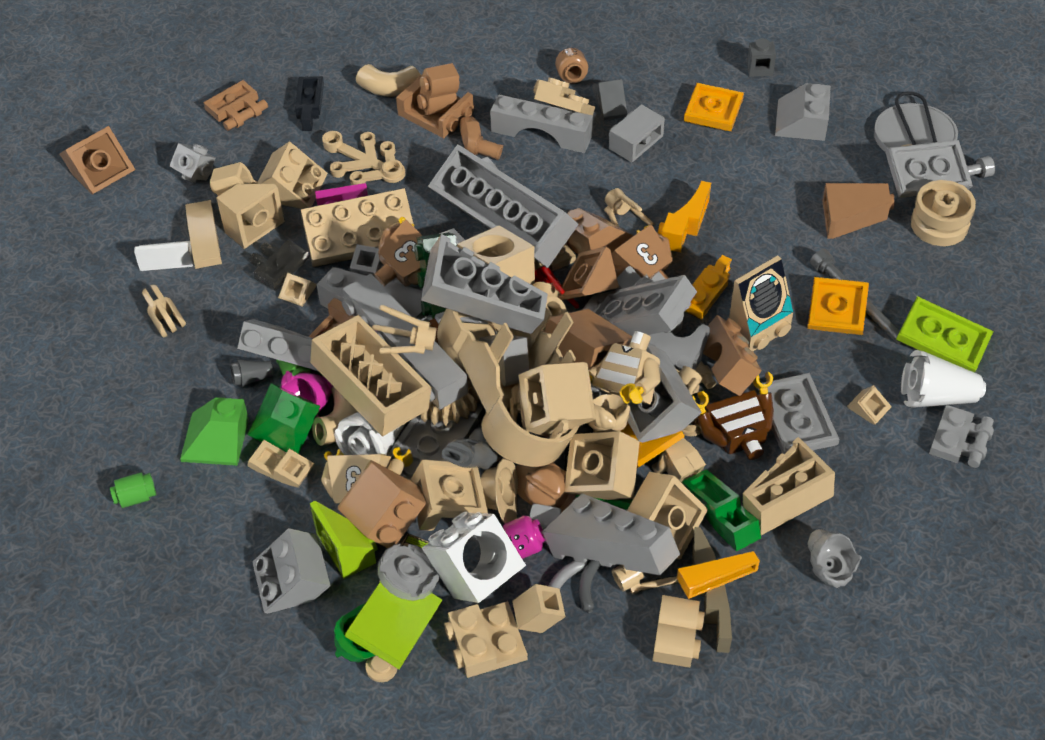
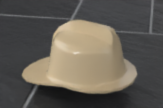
[481,458,518,524]

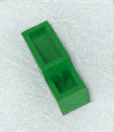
[682,469,761,552]

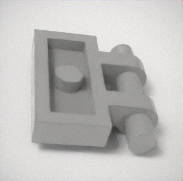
[929,405,994,468]

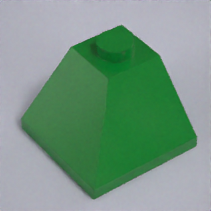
[248,383,320,454]

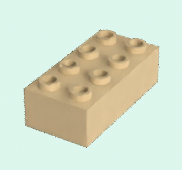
[301,188,413,267]
[310,315,432,437]

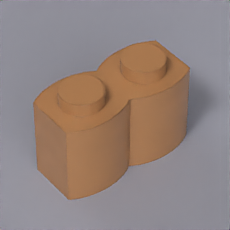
[417,63,459,116]

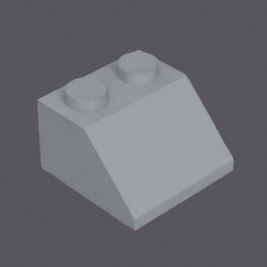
[775,83,831,141]

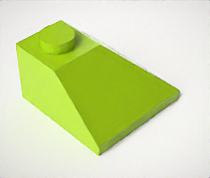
[310,501,378,579]

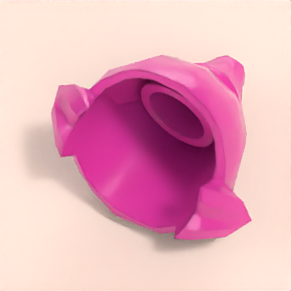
[281,371,334,418]

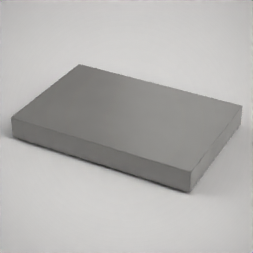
[885,140,973,198]
[755,373,839,454]

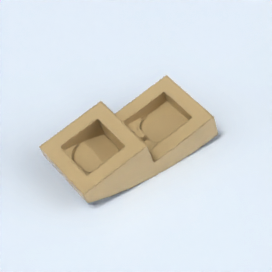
[248,440,314,487]

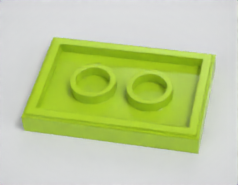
[896,296,994,373]
[345,581,442,670]

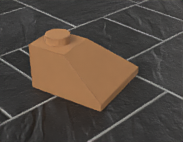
[60,126,135,194]

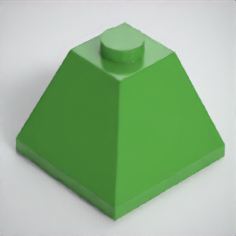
[180,397,249,466]

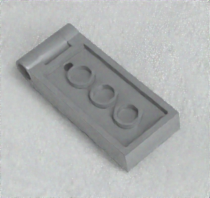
[582,275,697,336]

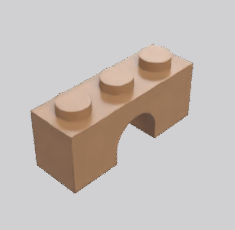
[703,315,762,396]

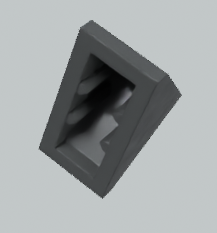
[592,79,627,120]

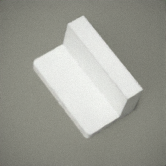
[134,241,193,271]

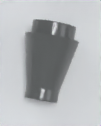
[230,360,273,387]

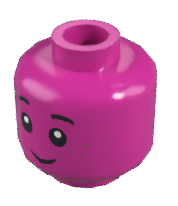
[503,516,546,559]

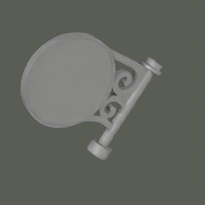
[874,103,995,178]

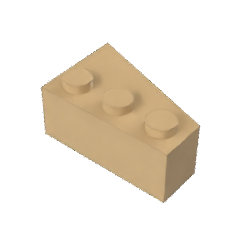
[743,437,835,535]

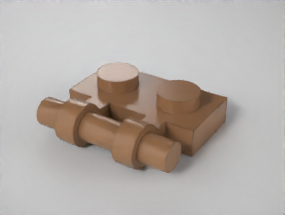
[203,80,268,131]

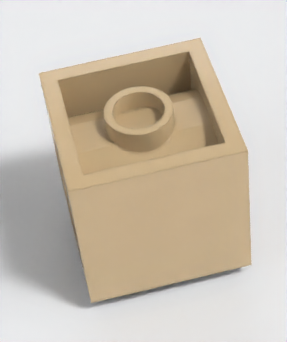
[457,225,535,285]

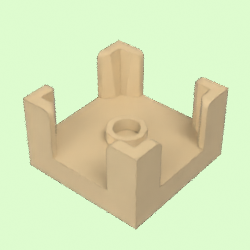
[410,460,488,531]

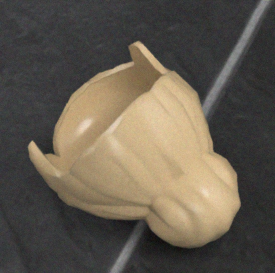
[587,393,630,433]

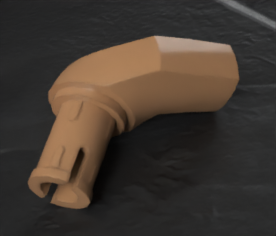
[459,116,503,160]

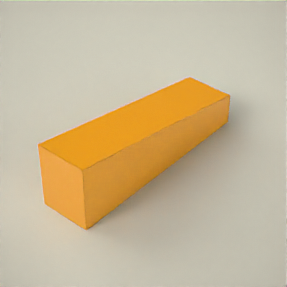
[677,551,760,599]

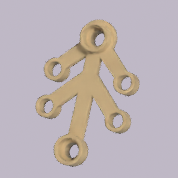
[322,131,406,185]

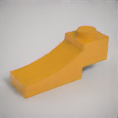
[658,181,711,253]

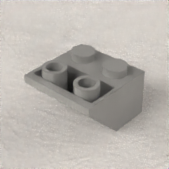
[252,528,331,614]

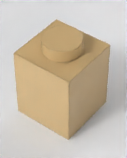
[512,584,566,633]

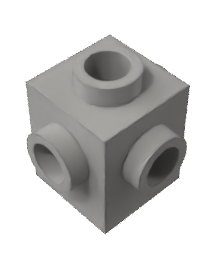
[170,143,216,182]

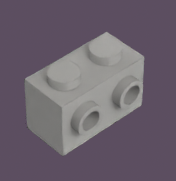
[609,104,665,162]

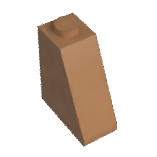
[822,183,894,239]

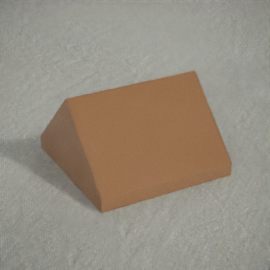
[558,247,619,300]

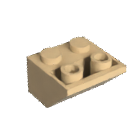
[258,141,328,209]
[518,362,596,438]

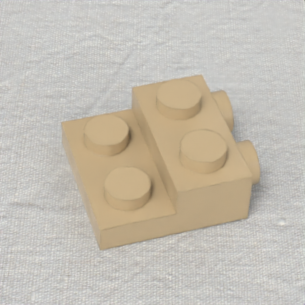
[534,77,595,116]
[444,601,528,678]

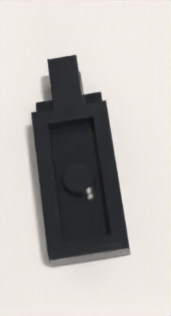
[295,76,324,131]

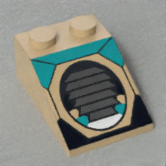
[729,256,793,351]

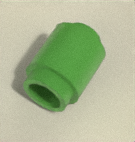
[110,472,157,508]

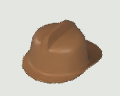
[516,462,576,513]

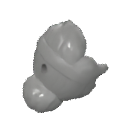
[807,529,862,588]

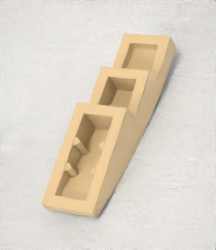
[185,200,222,269]

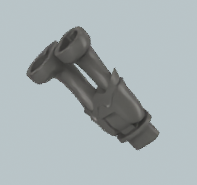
[442,427,514,469]

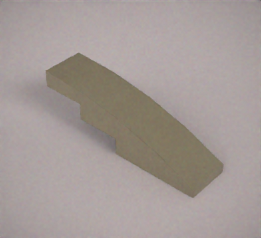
[692,527,732,653]

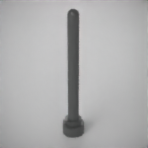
[810,249,902,344]

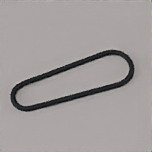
[895,91,937,145]

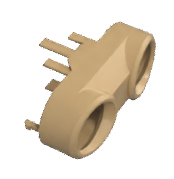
[437,306,579,467]

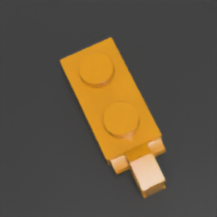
[685,255,732,319]

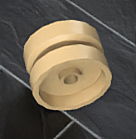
[911,180,975,246]

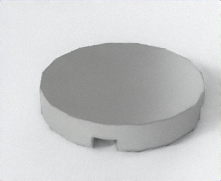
[378,544,439,601]

